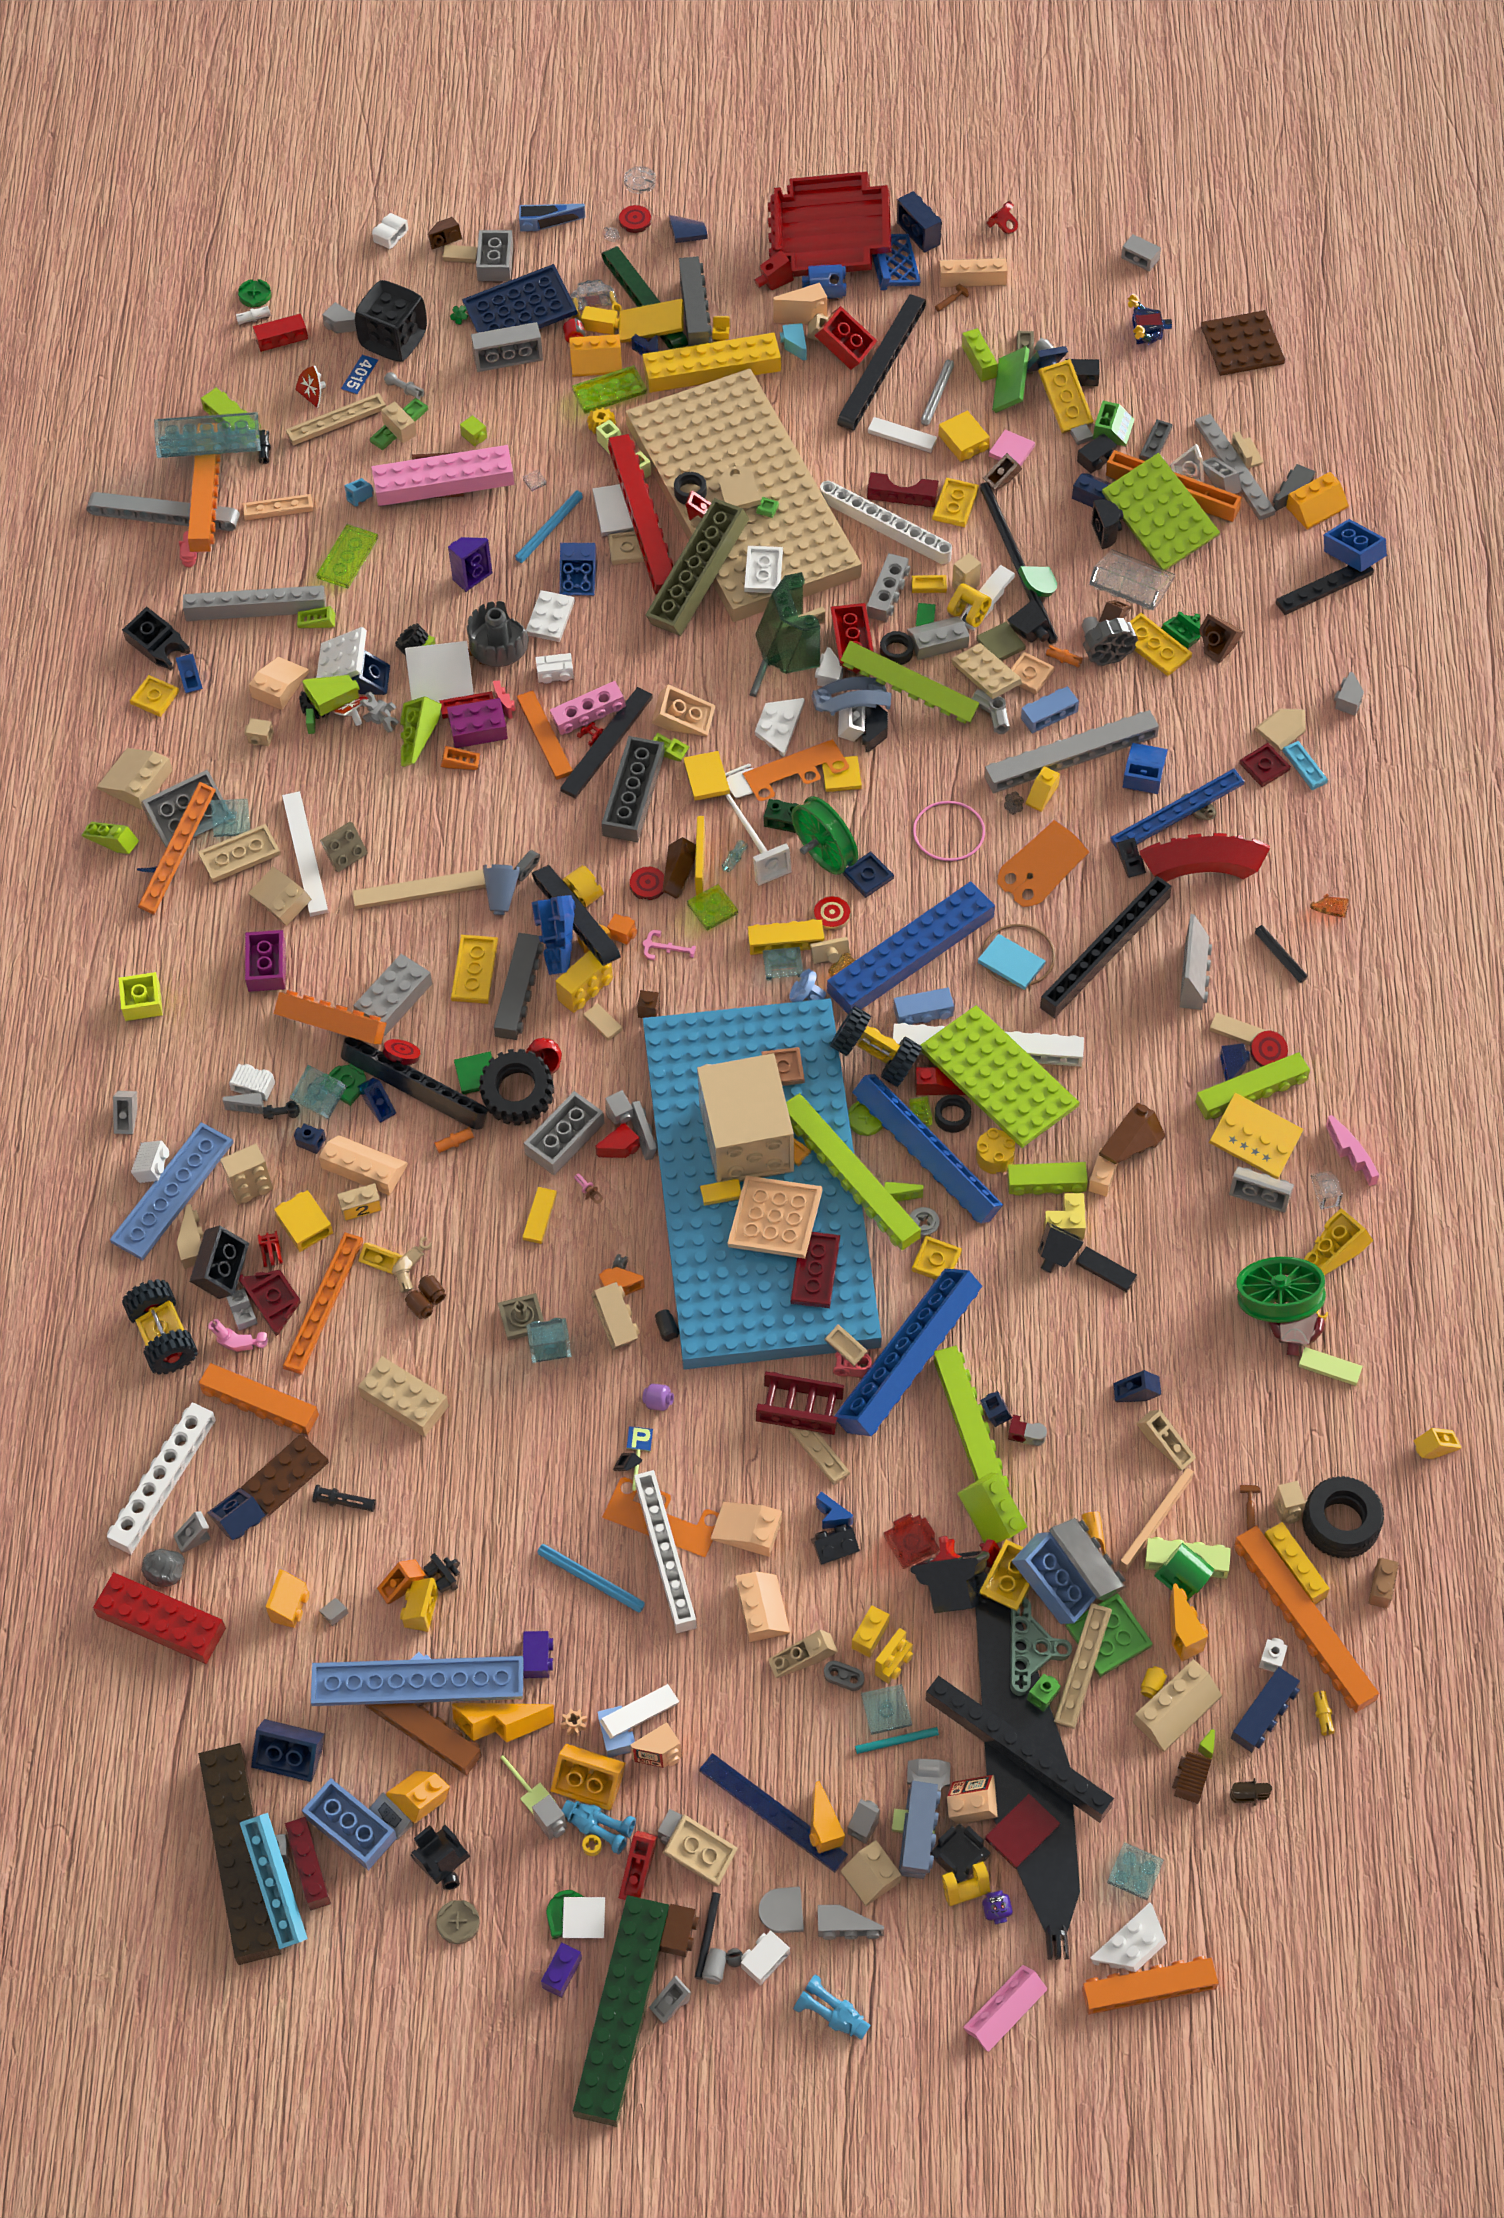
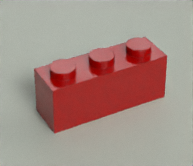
[253,313,308,352]

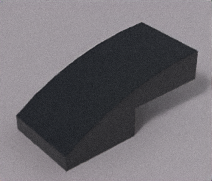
[1116,837,1146,878]

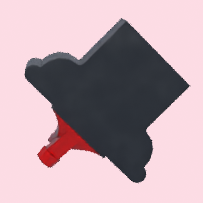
[910,1536,990,1613]

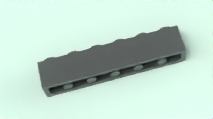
[494,933,544,1040]

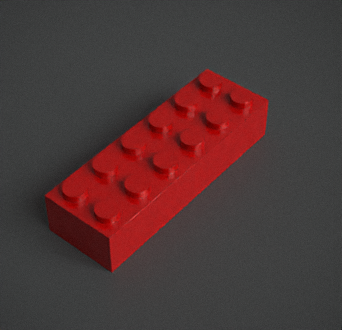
[93,1572,226,1664]

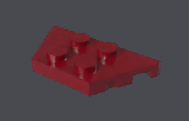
[239,1270,301,1336]

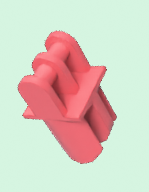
[179,531,199,567]

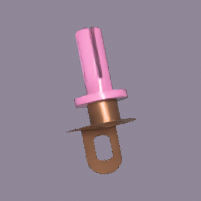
[574,1173,603,1204]

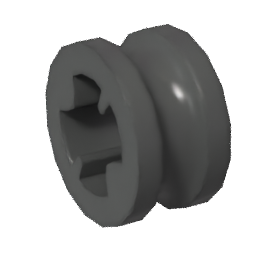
[612,1254,628,1270]

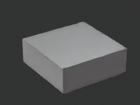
[1070,424,1093,445]

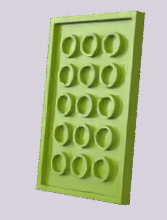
[1102,453,1220,572]

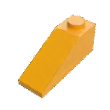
[809,1781,845,1853]

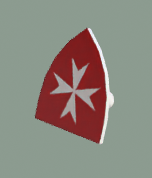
[295,366,326,408]
[333,697,369,726]

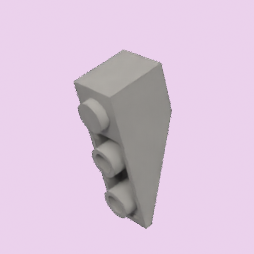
[818,1905,884,1940]

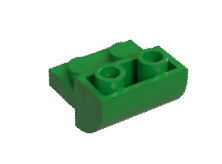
[1154,1542,1215,1601]

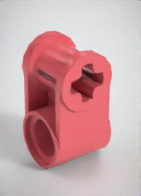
[833,1352,872,1378]

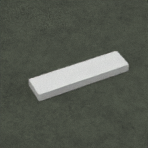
[868,417,937,453]
[600,1684,679,1739]

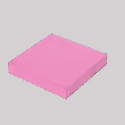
[989,430,1035,466]

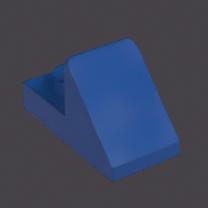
[176,653,203,693]
[816,1491,853,1529]

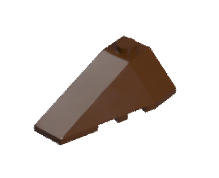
[1099,1103,1165,1164]

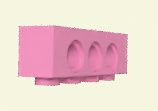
[550,681,626,735]

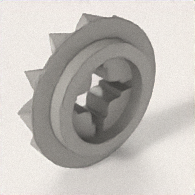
[909,1207,939,1237]

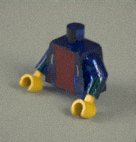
[1128,294,1172,344]

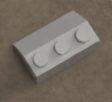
[907,616,970,660]
[1229,1167,1294,1213]

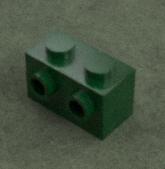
[764,799,799,833]

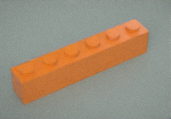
[273,990,387,1045]
[199,1363,319,1435]
[1082,1956,1219,2015]

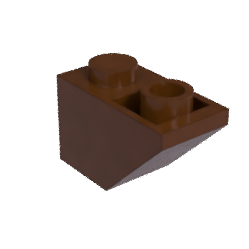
[428,217,462,250]

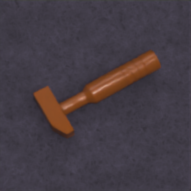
[935,283,969,312]
[1240,1485,1260,1531]

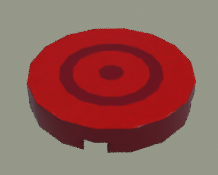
[619,205,652,233]
[630,866,664,900]
[1250,1030,1288,1067]
[383,1039,421,1065]

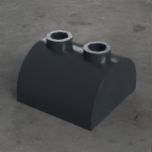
[1091,499,1123,549]

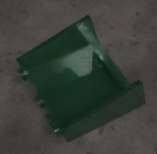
[755,572,820,674]

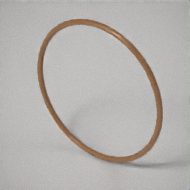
[982,924,1055,987]

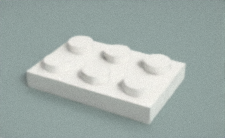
[744,546,783,593]
[526,590,575,642]

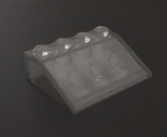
[1089,549,1175,610]

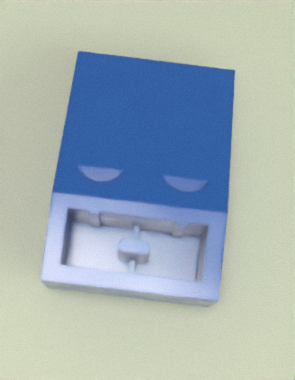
[560,543,596,596]
[1122,743,1168,794]

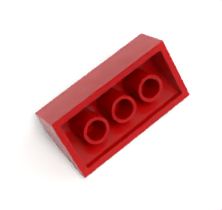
[830,603,874,674]

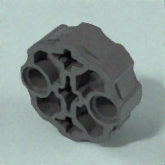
[1083,618,1138,666]

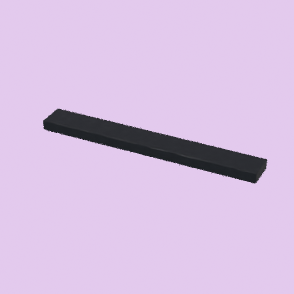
[560,687,653,799]

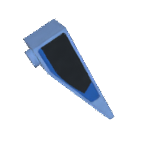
[519,204,586,231]

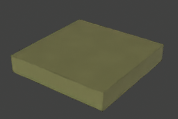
[976,621,1025,661]

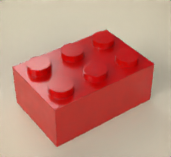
[814,306,877,370]

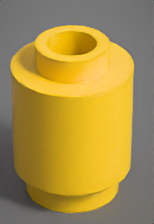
[1140,1666,1167,1699]

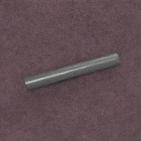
[749,652,772,697]

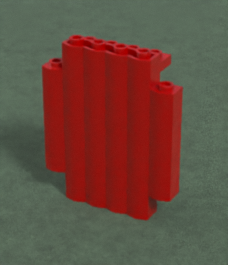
[768,171,891,277]

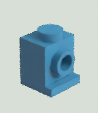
[344,478,373,507]

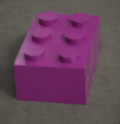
[447,698,508,748]
[245,930,286,992]

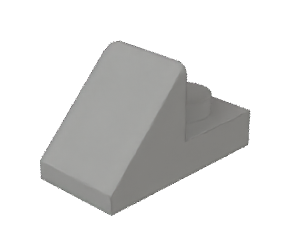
[173,1511,210,1553]
[649,1976,691,2024]

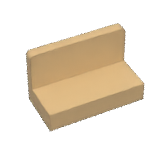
[1231,432,1263,469]

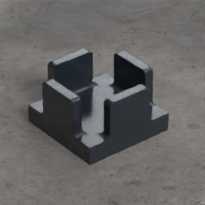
[930,1823,991,1883]
[411,1825,470,1884]

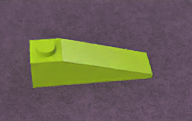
[400,696,442,767]

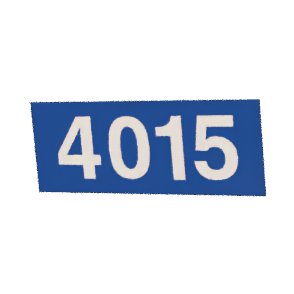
[341,355,378,394]

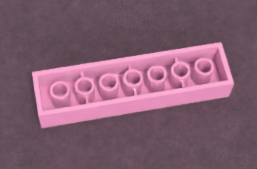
[371,445,515,506]

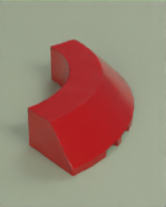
[1139,833,1270,882]

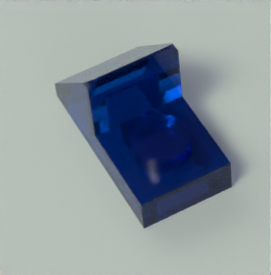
[631,334,659,355]

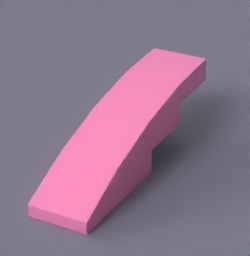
[1326,1115,1379,1186]

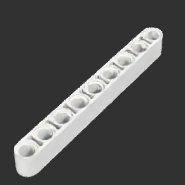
[820,481,952,564]

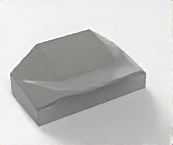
[907,1759,950,1791]

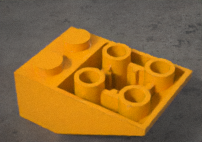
[1170,1584,1208,1662]

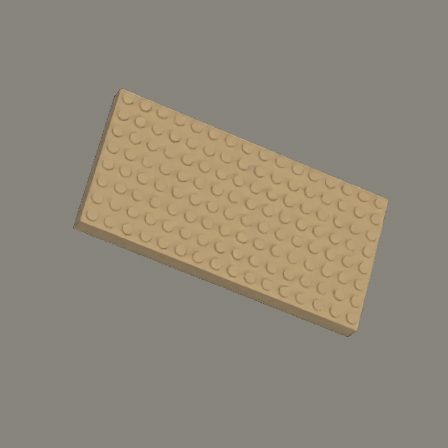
[625,369,862,622]

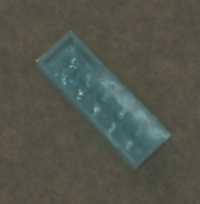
[154,412,261,458]

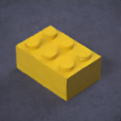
[555,950,613,1013]

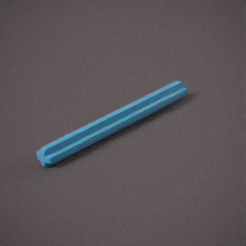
[515,490,583,563]
[537,1544,645,1612]

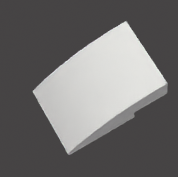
[592,484,634,537]

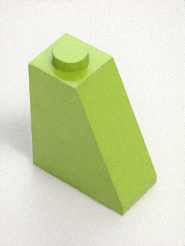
[302,675,360,716]

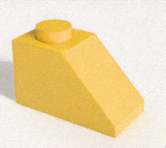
[1025,766,1060,812]
[1413,1428,1462,1459]

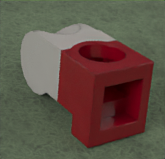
[1008,1414,1047,1446]

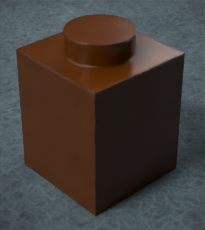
[637,990,660,1018]

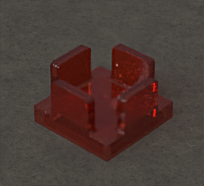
[884,1513,940,1569]

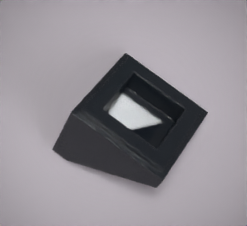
[613,1453,642,1471]

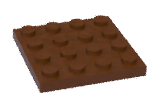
[1201,310,1285,376]

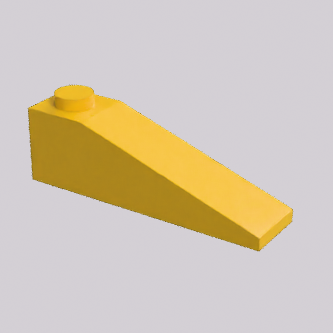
[1304,1208,1373,1275]

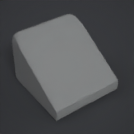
[319,1598,348,1626]

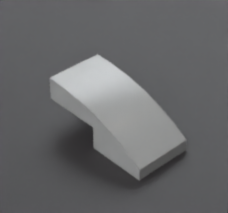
[226,1288,258,1331]

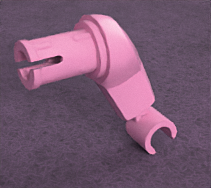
[208,1319,268,1352]

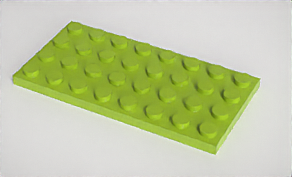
[921,1005,1080,1148]

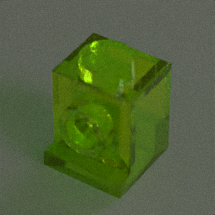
[909,1096,932,1127]

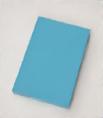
[978,934,1046,990]

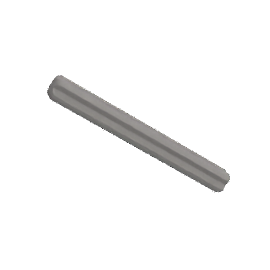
[921,359,954,425]

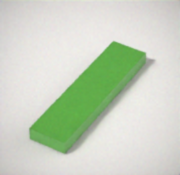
[370,398,428,450]

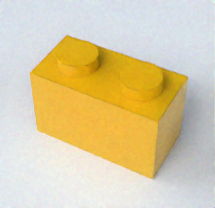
[851,1605,890,1658]

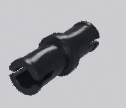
[257,430,271,464]

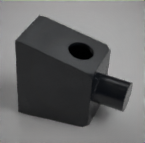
[1007,599,1050,642]
[1038,1222,1084,1273]

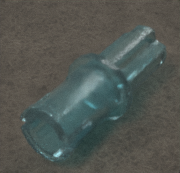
[722,840,748,872]

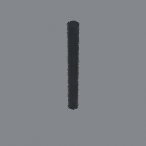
[694,1892,721,1980]

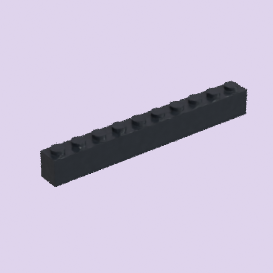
[1040,876,1172,1019]
[925,1675,1114,1823]

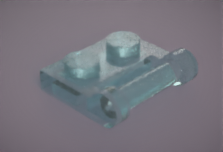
[763,947,803,981]

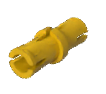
[1313,1691,1335,1736]

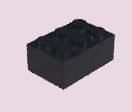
[189,1226,249,1299]

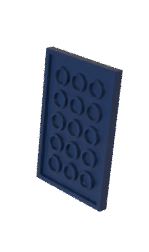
[462,264,578,333]

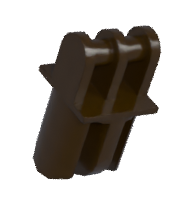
[1230,1778,1272,1806]

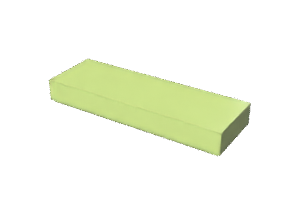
[1298,1347,1363,1386]

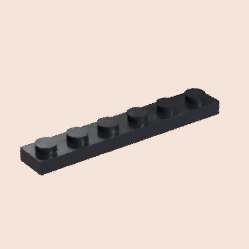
[1275,565,1374,615]

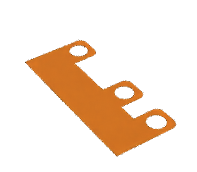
[742,739,849,801]
[602,1477,719,1557]

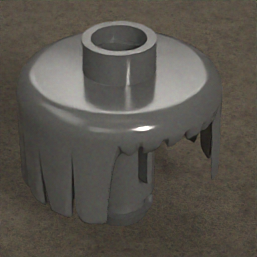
[467,601,529,667]

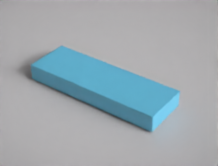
[1282,741,1328,790]

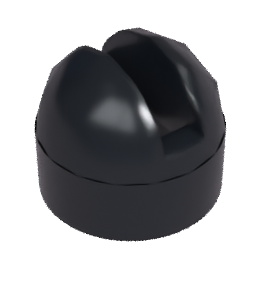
[442,1871,460,1890]

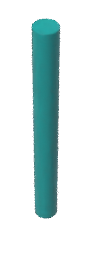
[855,1727,939,1754]

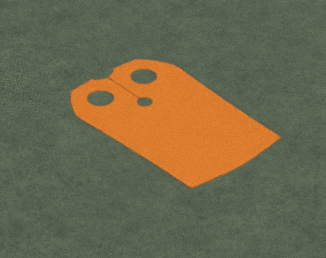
[997,820,1090,907]

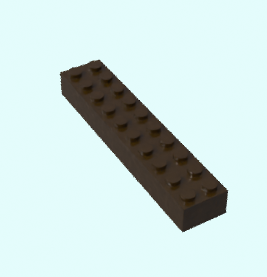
[198,1743,281,1965]

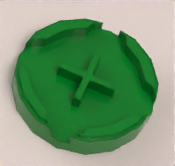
[238,279,271,308]

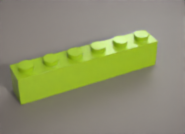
[1195,1052,1310,1120]

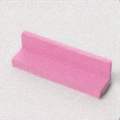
[963,1965,1047,2051]

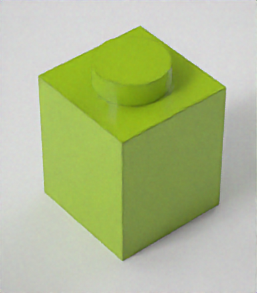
[460,415,487,447]

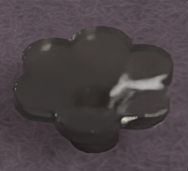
[1004,792,1024,815]

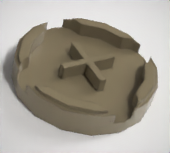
[436,1900,480,1944]

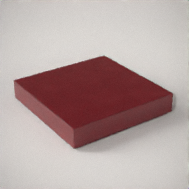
[1239,743,1291,787]

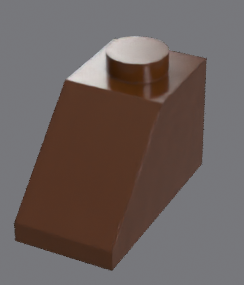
[983,453,1022,490]
[1099,600,1131,622]

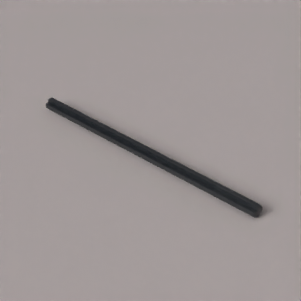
[980,482,1058,644]

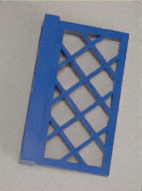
[872,234,921,290]

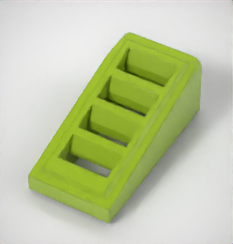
[297,606,335,628]
[884,1182,924,1202]

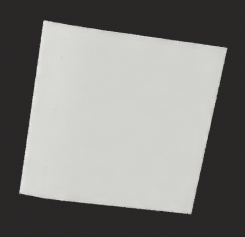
[405,641,474,703]

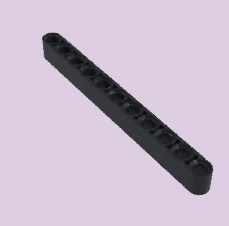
[837,294,926,431]

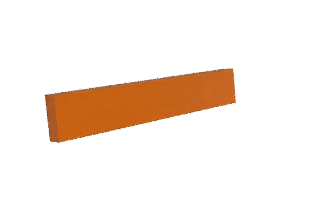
[517,690,573,780]

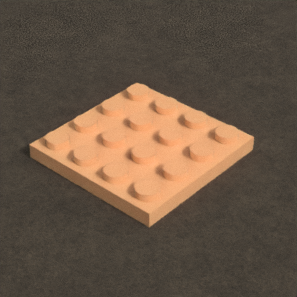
[727,1176,823,1259]

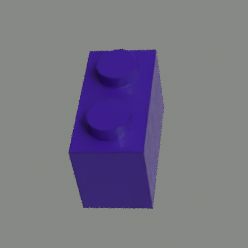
[523,1631,554,1678]
[541,1942,582,1998]

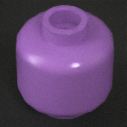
[643,1384,674,1411]

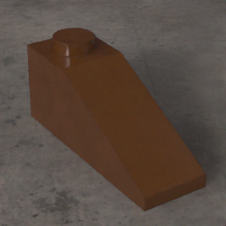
[662,837,696,899]

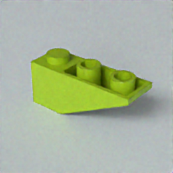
[82,822,139,854]

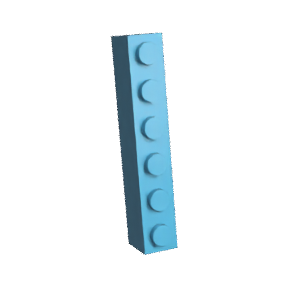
[240,1813,308,1949]

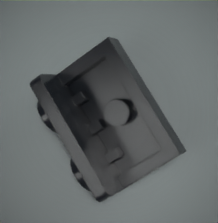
[811,1524,860,1565]

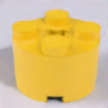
[562,865,604,908]

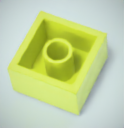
[118,972,163,1021]

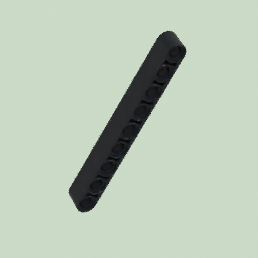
[532,865,621,966]
[341,1037,488,1130]

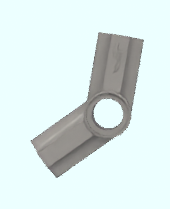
[972,689,1010,734]

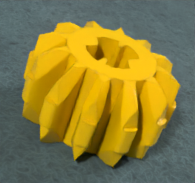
[587,407,616,434]

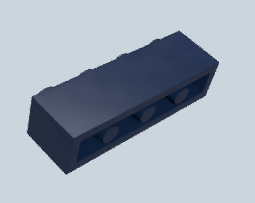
[1231,1667,1300,1753]

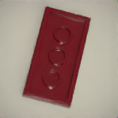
[790,1232,840,1309]

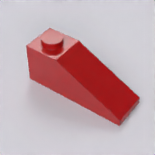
[915,1067,966,1095]
[618,1830,658,1900]

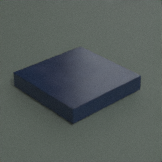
[842,851,894,898]

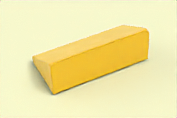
[358,1243,403,1275]

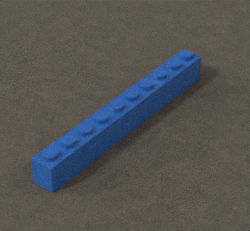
[852,1074,1003,1223]

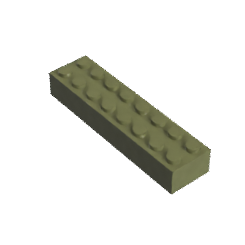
[646,498,749,636]

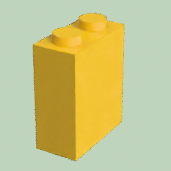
[938,410,990,462]
[274,1190,333,1252]

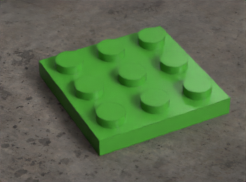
[1065,1593,1153,1677]

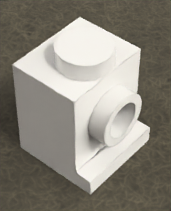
[1259,1638,1288,1672]

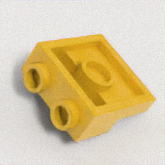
[875,1628,914,1684]

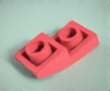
[493,680,515,719]

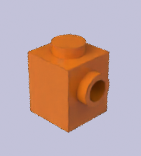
[607,913,637,945]

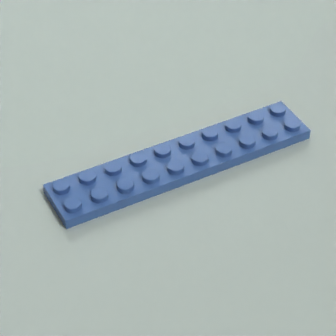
[311,1656,523,1706]

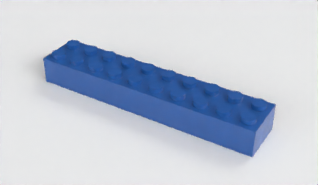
[827,881,995,1014]
[834,1269,983,1436]

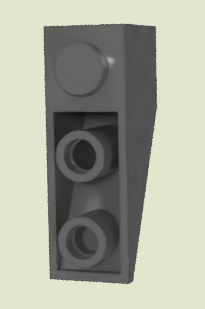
[1273,464,1316,512]

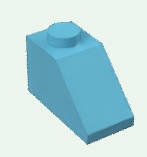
[780,323,807,360]

